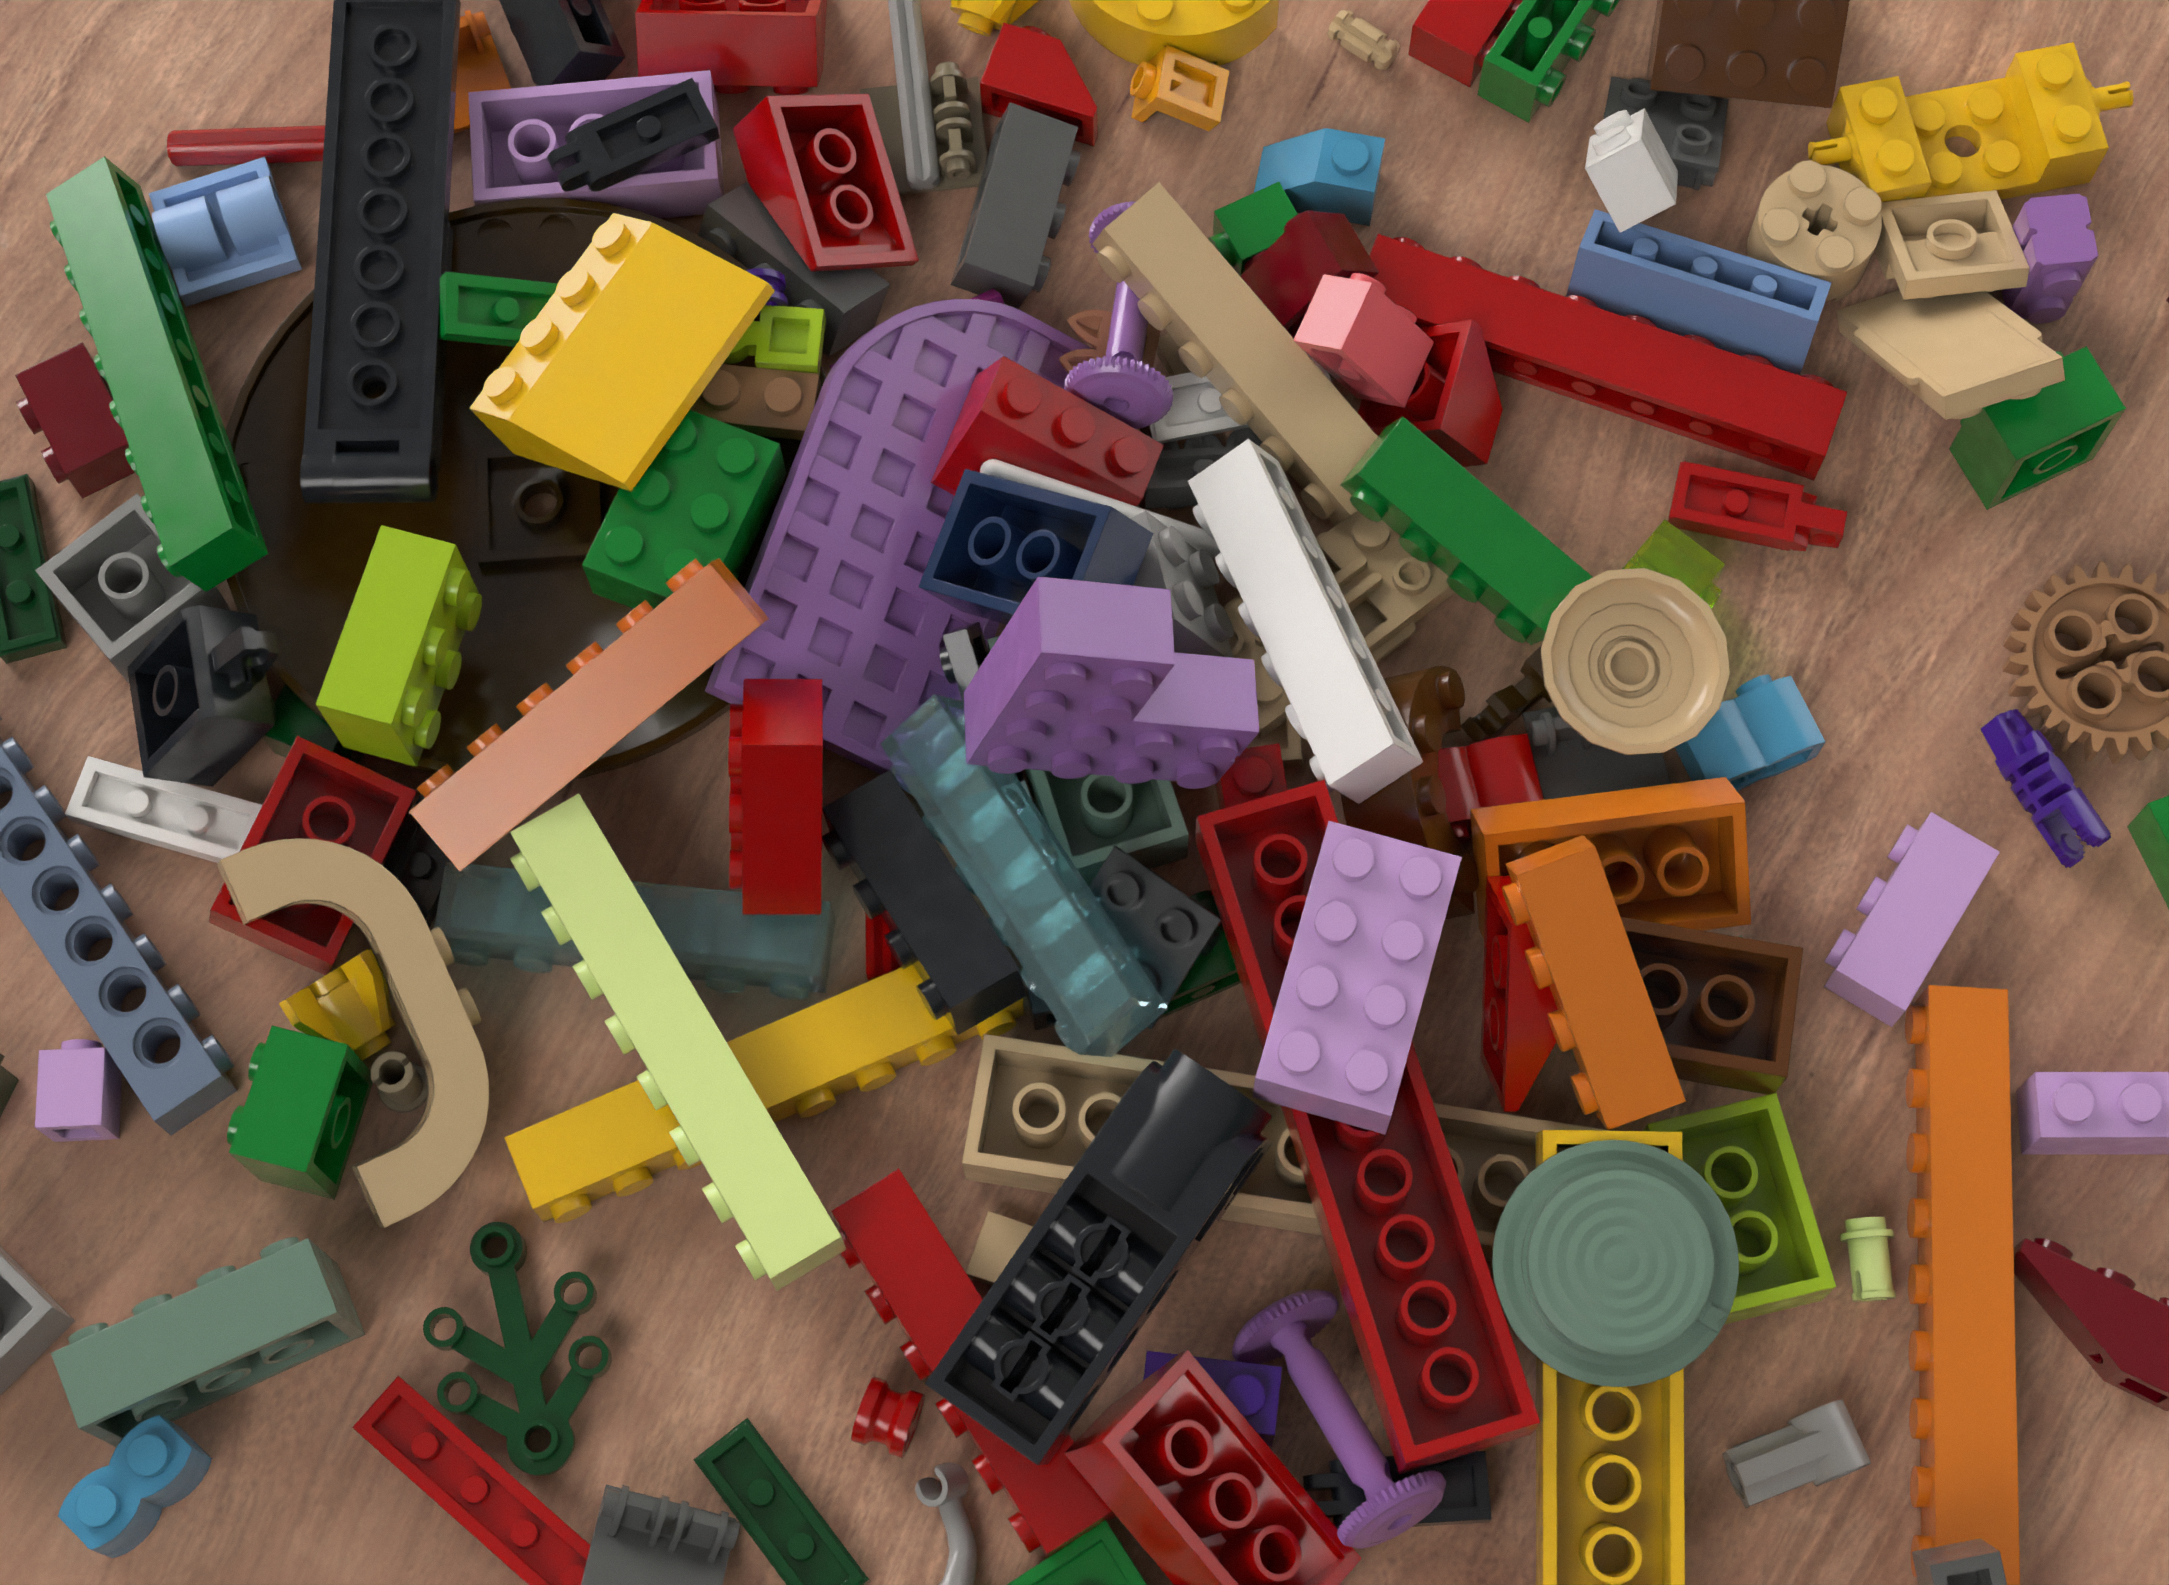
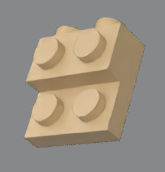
[1874,190,2030,300]

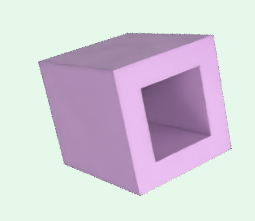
[35,1039,122,1142]

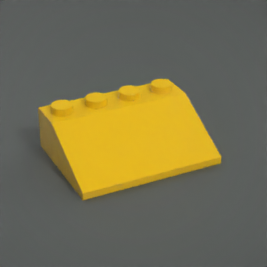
[469,213,775,491]

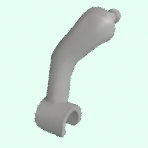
[915,1462,977,1585]

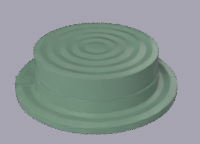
[1492,1140,1739,1387]

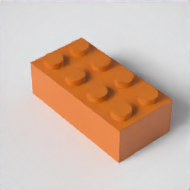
[1470,777,1751,939]

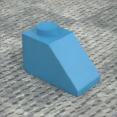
[1254,128,1385,226]

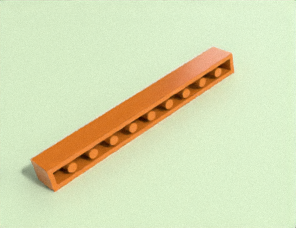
[1905,985,2020,1585]

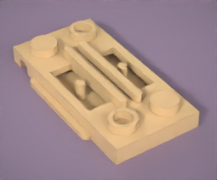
[1836,290,2065,420]
[1223,510,1455,740]

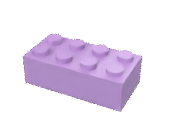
[468,70,725,219]
[1253,821,1462,1135]

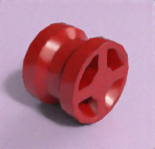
[851,1377,925,1459]

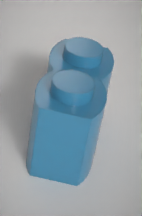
[1675,674,1825,791]
[58,1415,212,1558]

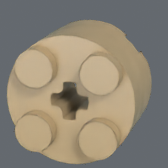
[1746,160,1882,302]

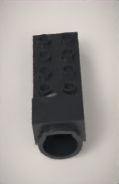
[925,1049,1272,1465]

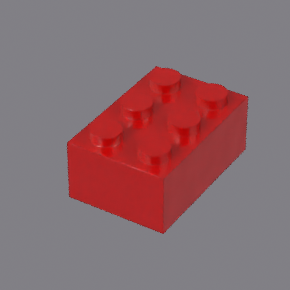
[728,679,823,915]
[209,736,417,975]

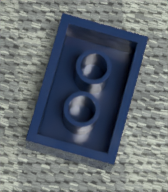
[918,469,1154,625]

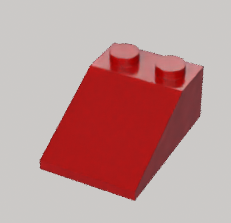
[732,93,919,272]
[1480,876,1558,1112]

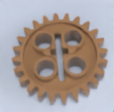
[2002,561,2169,764]

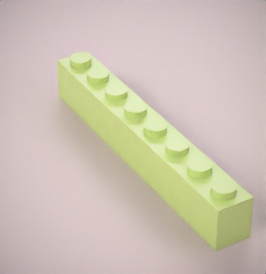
[510,793,846,1291]

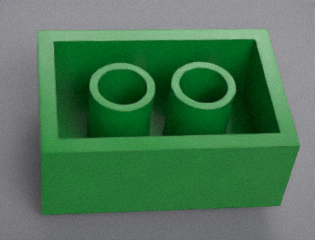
[582,410,787,609]

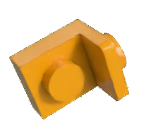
[1130,45,1230,132]

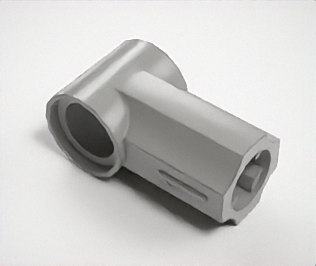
[1722,1399,1871,1508]

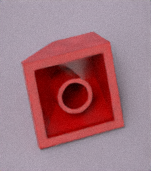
[1358,319,1503,467]

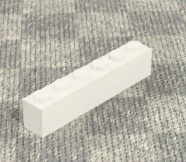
[1188,439,1423,804]

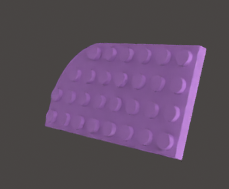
[705,299,1090,797]

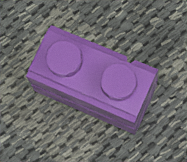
[2002,193,2098,324]

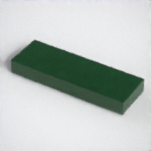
[0,474,67,664]
[693,1418,871,1585]

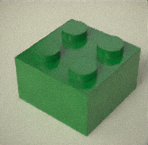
[1949,346,2126,510]
[227,1025,373,1200]

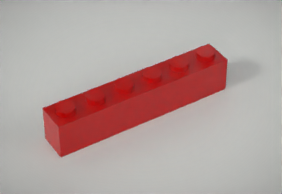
[831,1168,1117,1558]

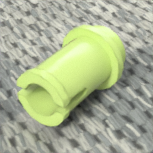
[1840,1217,1896,1302]

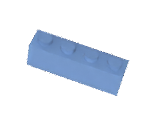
[1566,209,1832,375]

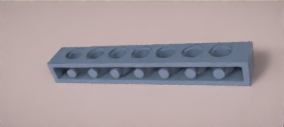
[0,716,237,1136]

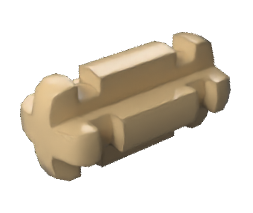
[1327,10,1400,70]

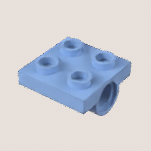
[149,157,302,307]

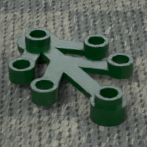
[423,1222,612,1476]

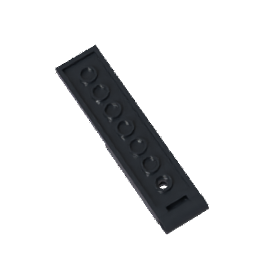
[300,0,461,504]

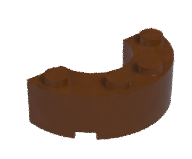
[1341,666,1479,919]

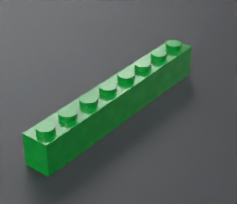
[46,156,268,592]

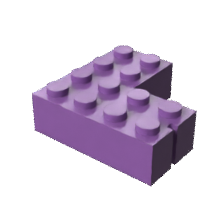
[964,577,1259,789]

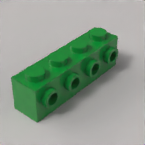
[1477,0,1620,123]
[1340,416,1593,645]

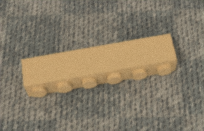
[1092,182,1378,526]

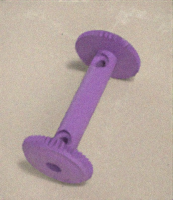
[1064,201,1173,429]
[1232,1289,1446,1549]

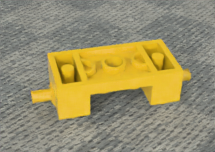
[1808,42,2134,202]

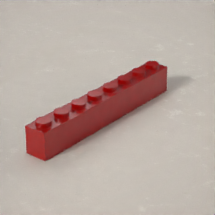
[1369,234,1847,481]

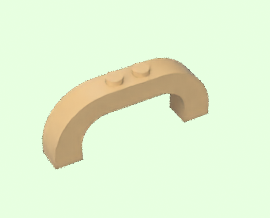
[217,838,489,1228]

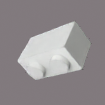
[1585,108,1678,233]

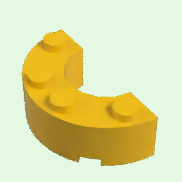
[1069,0,1279,66]

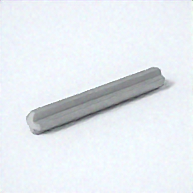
[888,0,940,191]

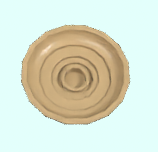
[1541,568,1730,755]

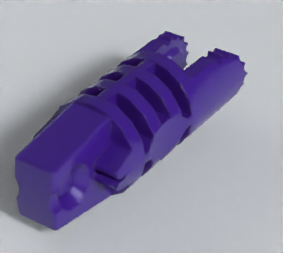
[1981,709,2111,868]

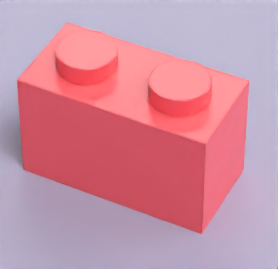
[1293,273,1434,407]

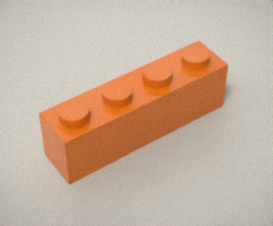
[1502,835,1686,1130]

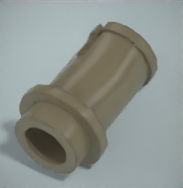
[371,1051,428,1113]

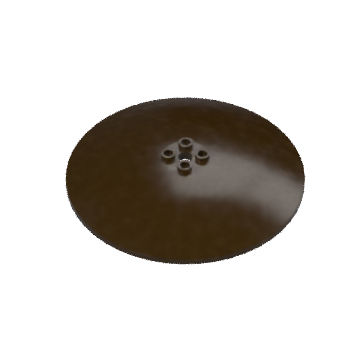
[226,198,826,779]

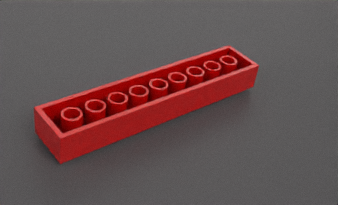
[1195,780,1540,1474]

